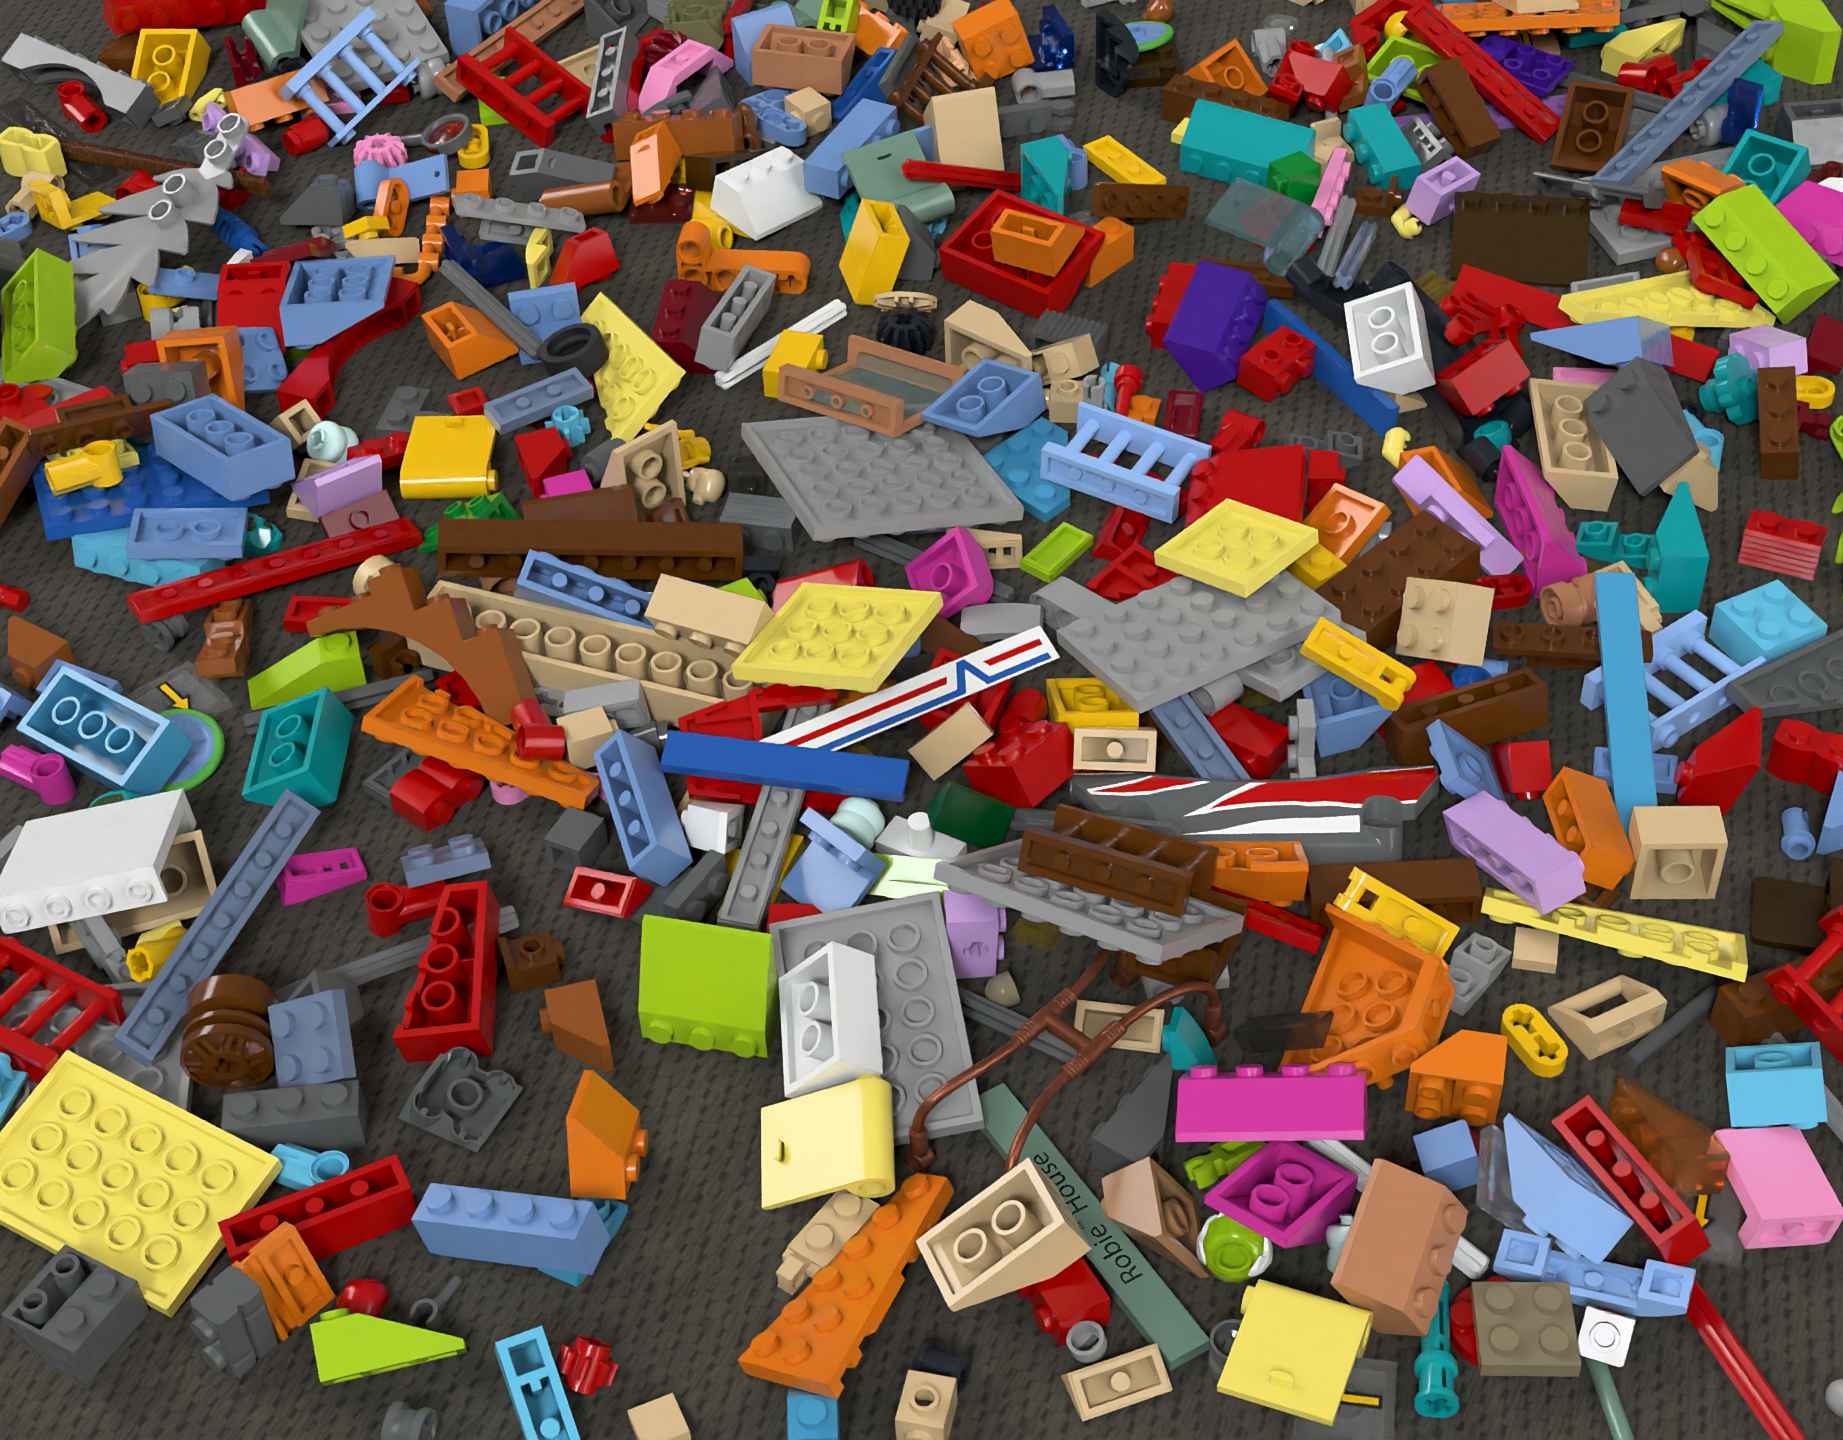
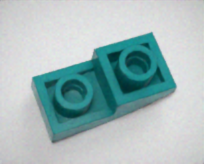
[1576,521,1655,569]
[1162,1007,1219,1073]

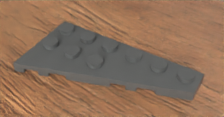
[1725,628,1843,718]

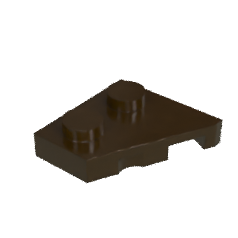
[1125,43,1184,89]

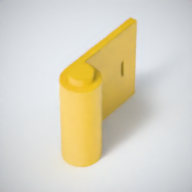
[400,415,498,499]

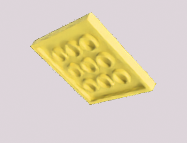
[731,582,944,693]

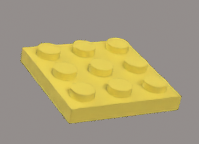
[1154,498,1319,598]

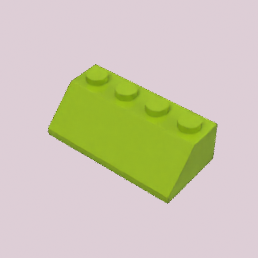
[1692,184,1840,325]
[1,248,78,384]

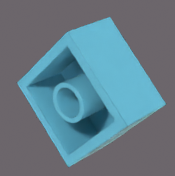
[1708,580,1828,667]
[1726,1042,1828,1129]

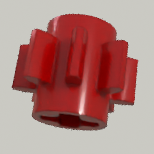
[555,1335,618,1395]

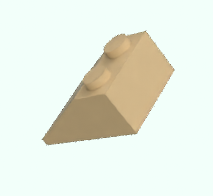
[944,300,1032,373]
[599,419,687,522]
[916,1157,1092,1312]

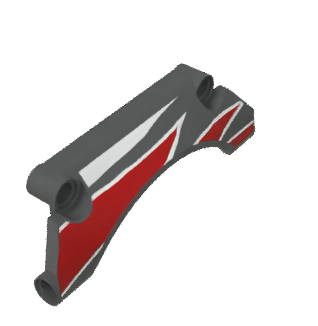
[1069,765,1439,866]

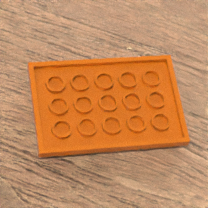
[1435,0,1621,37]

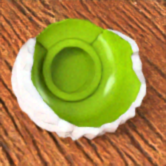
[1196,1212,1273,1283]

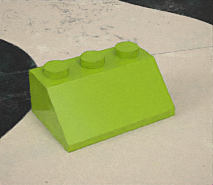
[1367,34,1443,103]

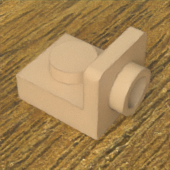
[1310,117,1355,162]

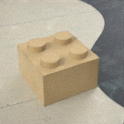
[1395,577,1495,667]
[1625,806,1728,899]

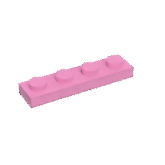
[1308,147,1352,238]

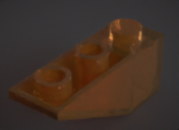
[1608,1077,1731,1197]

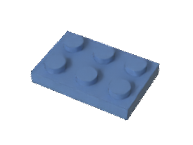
[126,508,249,561]

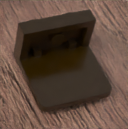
[1750,857,1843,953]

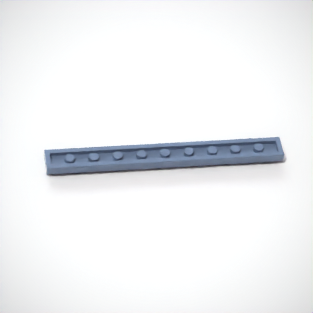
[1591,20,1784,186]

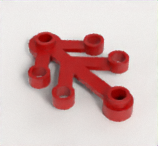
[1439,290,1526,357]

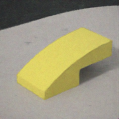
[526,227,554,289]

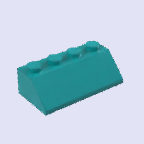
[1180,98,1316,194]

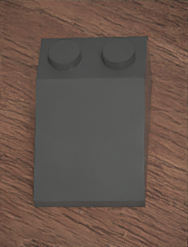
[1583,356,1700,497]

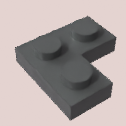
[375,386,453,438]

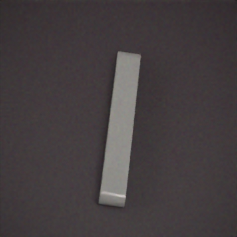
[1029,576,1244,716]

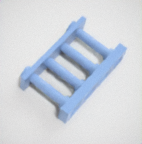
[278,6,421,147]
[1040,401,1212,524]
[1580,610,1767,753]

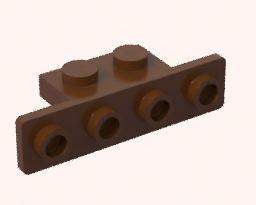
[1090,182,1189,222]
[28,393,174,457]
[1492,622,1653,671]

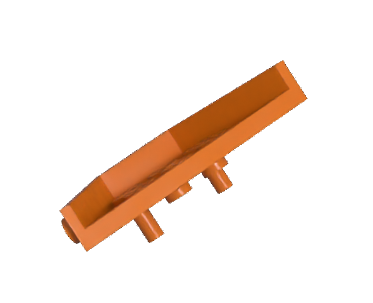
[1277,902,1456,1090]

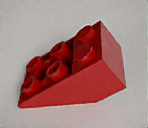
[217,261,292,354]

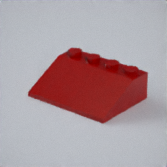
[938,189,1106,319]
[1185,444,1307,529]

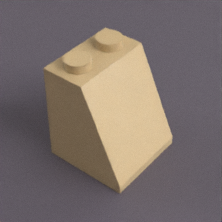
[923,86,1005,191]

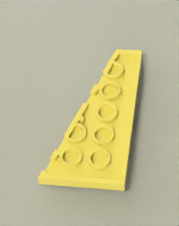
[1558,270,1777,328]
[580,292,686,443]
[1481,887,1748,982]

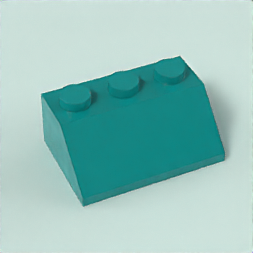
[242,686,354,808]

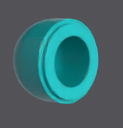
[1473,420,1512,452]

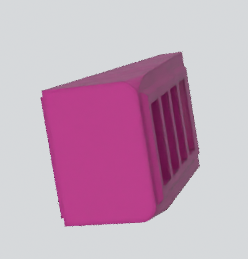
[274,847,367,906]

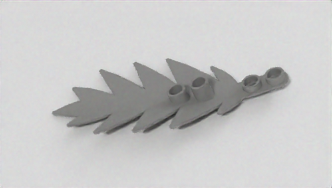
[68,113,250,330]

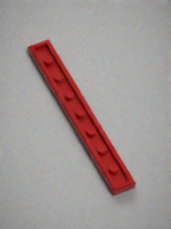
[1451,264,1720,384]
[126,517,423,625]

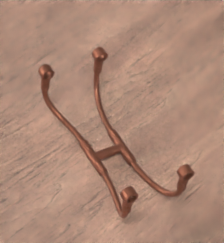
[903,948,1228,1176]

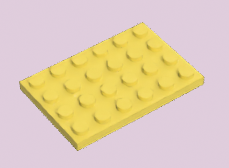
[0,1050,283,1318]

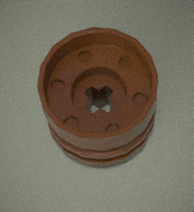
[180,974,280,1090]

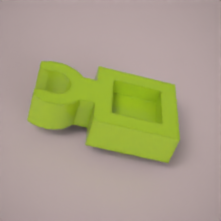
[1183,1141,1266,1189]

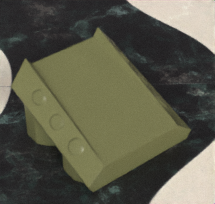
[662,0,728,51]

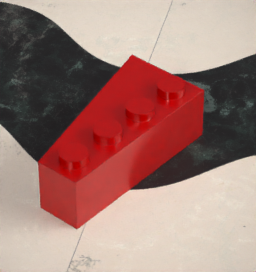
[393,880,500,1063]

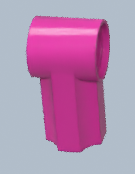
[0,744,77,805]

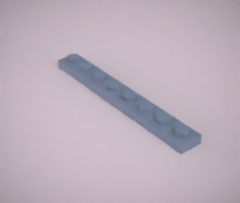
[109,789,321,1068]

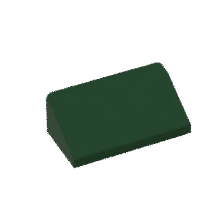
[926,781,1016,849]

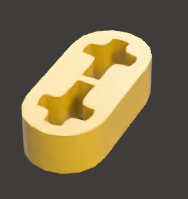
[1501,1004,1568,1078]

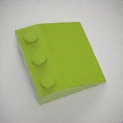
[638,914,781,1058]

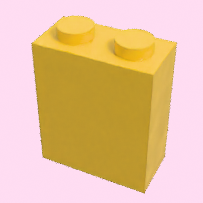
[839,199,910,306]

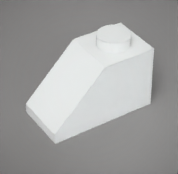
[680,801,745,854]

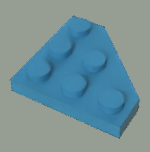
[983,417,1070,523]

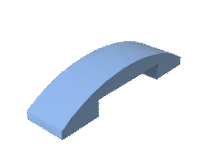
[1493,1228,1696,1317]

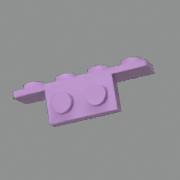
[202,102,280,176]
[1392,455,1524,576]

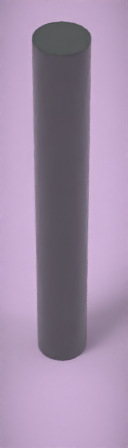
[1623,985,1718,1069]

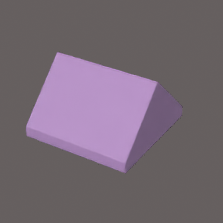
[290,454,382,523]

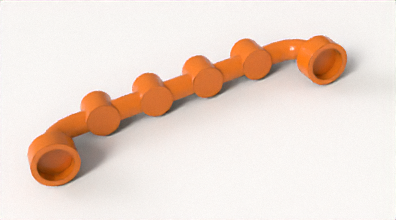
[392,193,451,285]

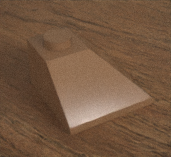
[1101,1156,1210,1278]

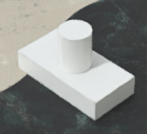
[875,812,967,860]

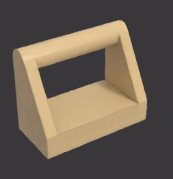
[1548,974,1667,1061]

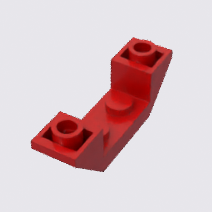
[1349,0,1432,64]
[1265,39,1320,118]

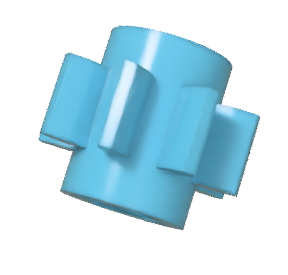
[545,405,591,447]

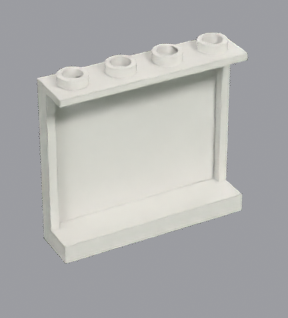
[0,789,196,935]

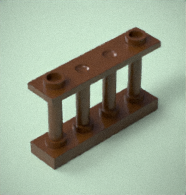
[886,32,995,127]
[1017,803,1220,918]

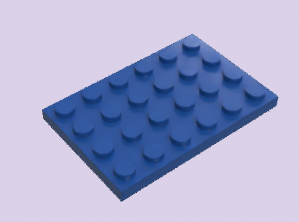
[32,442,270,541]

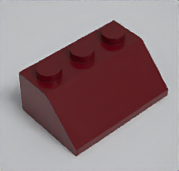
[651,279,721,374]

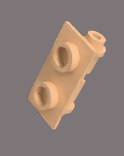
[936,36,977,87]

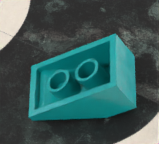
[1721,129,1811,206]
[1020,136,1072,217]
[1641,482,1709,613]

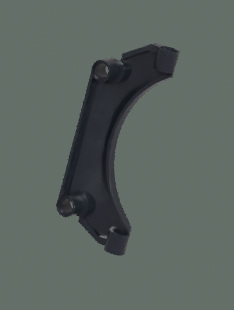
[1286,256,1534,482]

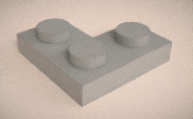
[1286,699,1316,779]

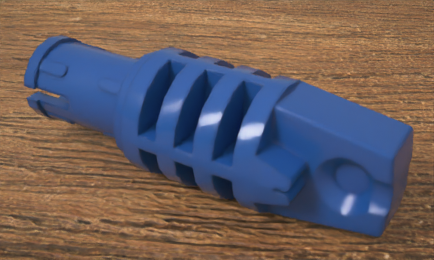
[209,207,272,258]

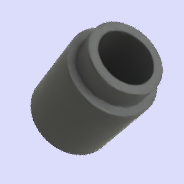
[580,438,626,486]

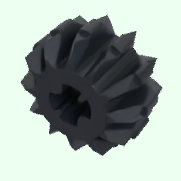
[876,306,934,355]

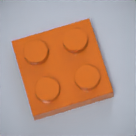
[1302,483,1391,566]

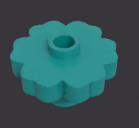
[1699,352,1758,426]

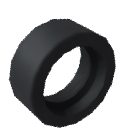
[539,323,609,378]

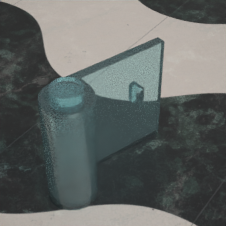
[1205,177,1325,276]

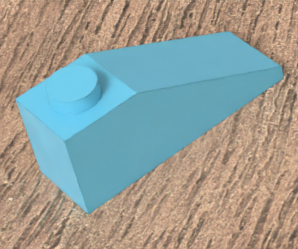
[494,1326,580,1440]

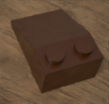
[1550,79,1635,174]

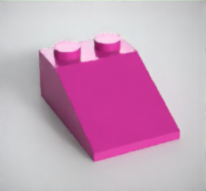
[1204,1141,1358,1248]

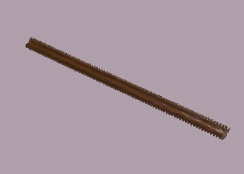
[33,133,272,196]

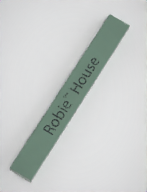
[979,1083,1210,1371]

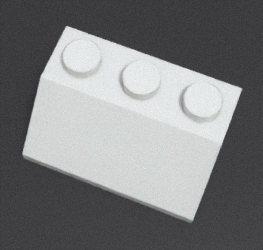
[710,146,823,241]
[1344,281,1436,395]
[779,941,883,1099]

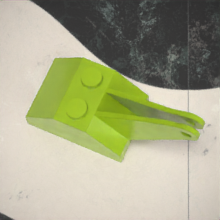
[1711,0,1842,85]

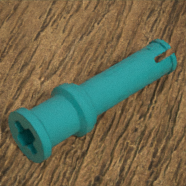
[1414,1280,1459,1418]

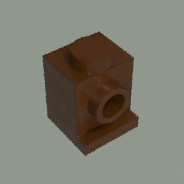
[497,931,566,994]

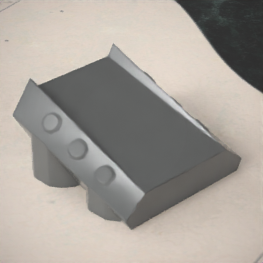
[398,1047,525,1153]

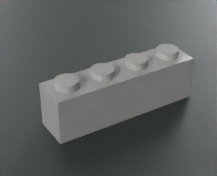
[694,264,777,373]

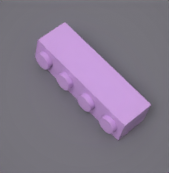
[1442,790,1586,915]

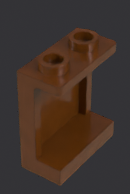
[1127,885,1248,995]

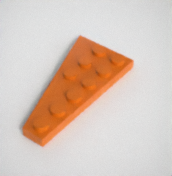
[361,674,601,811]
[737,1172,955,1399]

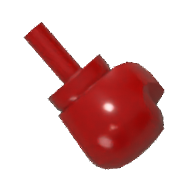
[335,1278,389,1318]

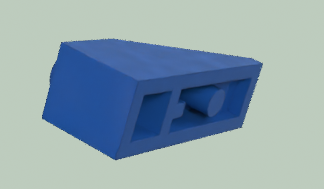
[831,47,898,122]

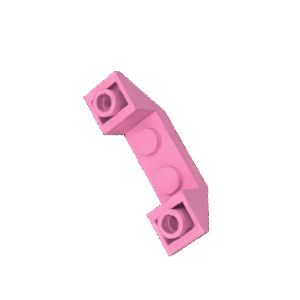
[636,39,734,115]

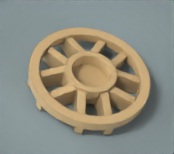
[874,291,937,313]

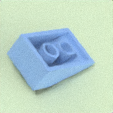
[1503,1113,1634,1266]

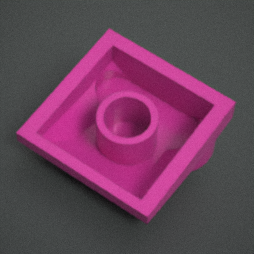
[904,526,994,619]

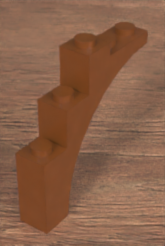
[305,563,537,729]

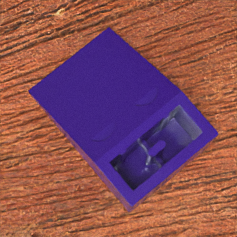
[1476,32,1575,102]

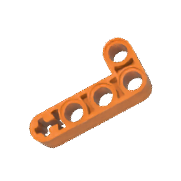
[676,221,811,294]

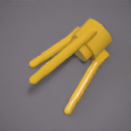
[644,423,711,471]

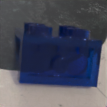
[1013,4,1074,73]
[440,224,527,289]

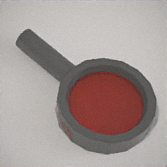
[399,113,474,156]

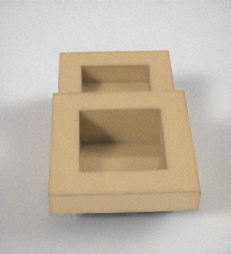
[908,701,994,780]

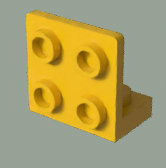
[28,179,117,231]

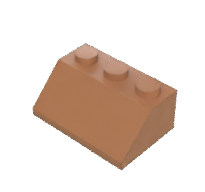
[751,23,856,96]
[1330,1159,1468,1337]

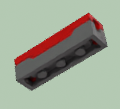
[586,26,646,143]

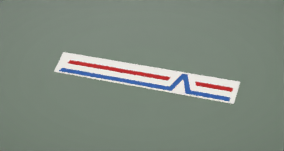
[760,625,1060,751]

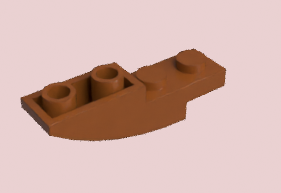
[195,597,253,679]

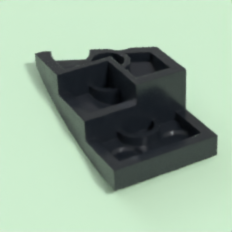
[1095,9,1139,99]

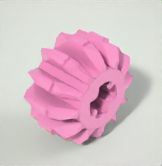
[353,133,408,169]

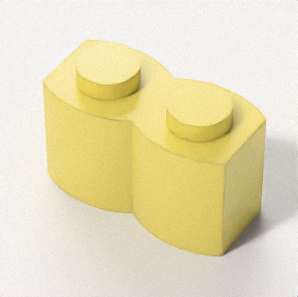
[0,127,68,177]

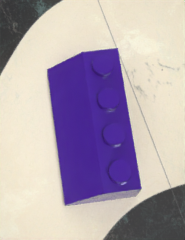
[1162,260,1270,392]

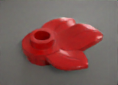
[0,383,53,421]

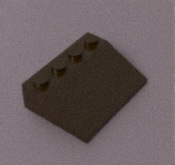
[1450,191,1590,288]

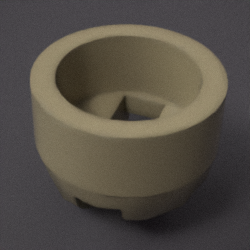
[985,971,1021,1008]

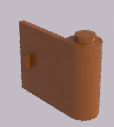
[539,161,633,216]

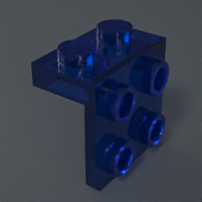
[1721,78,1784,146]

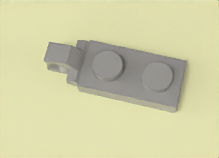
[69,915,136,984]

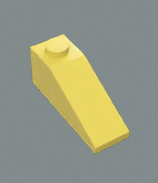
[1600,18,1686,77]

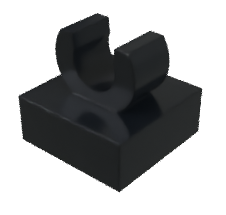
[742,555,780,595]

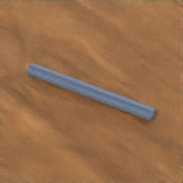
[1333,221,1379,290]

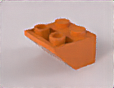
[990,209,1085,277]
[421,301,519,380]
[1398,445,1494,519]
[1404,1029,1508,1126]

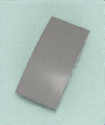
[960,603,1044,643]
[1447,932,1512,1016]

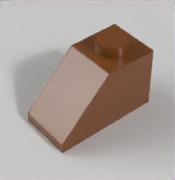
[8,615,76,690]
[539,979,614,1072]

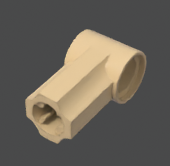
[5,170,65,219]

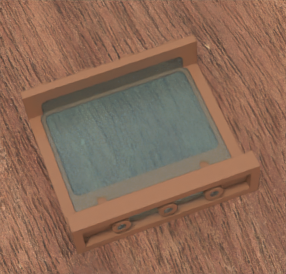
[778,334,967,438]

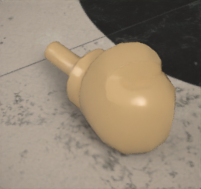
[683,466,726,506]

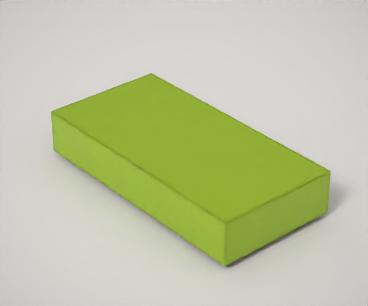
[1020,522,1094,583]

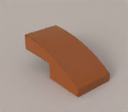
[1332,43,1369,113]

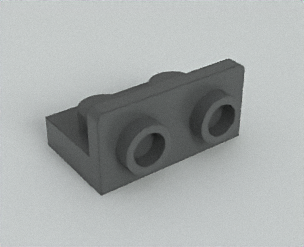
[1400,114,1456,175]

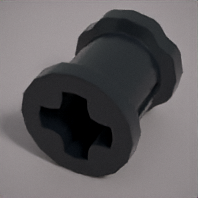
[911,1337,973,1396]

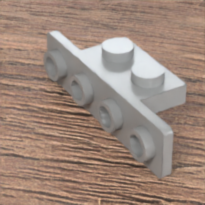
[453,193,586,245]

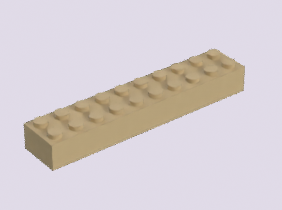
[406,580,784,739]

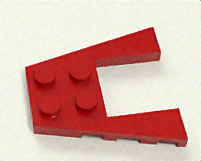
[678,683,852,815]

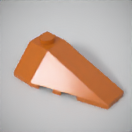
[1198,841,1309,907]

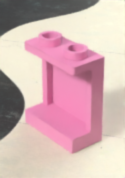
[1701,1126,1843,1249]

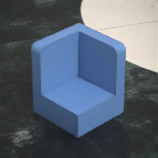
[1413,1119,1488,1192]

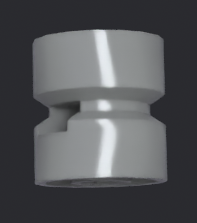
[150,306,202,340]

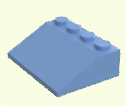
[279,255,396,349]
[1530,315,1674,372]

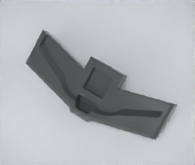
[1533,171,1665,209]

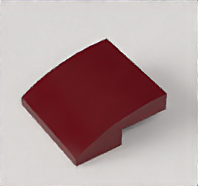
[249,236,336,267]

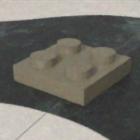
[1470,1282,1581,1377]

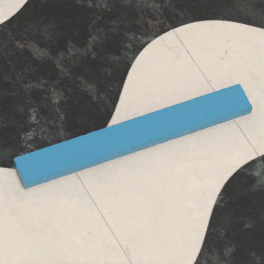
[1594,572,1658,837]

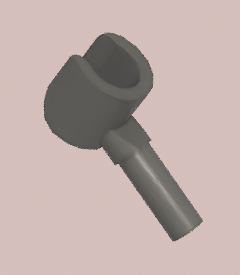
[410,1276,463,1331]

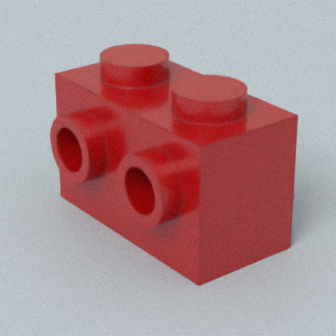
[1236,325,1317,403]

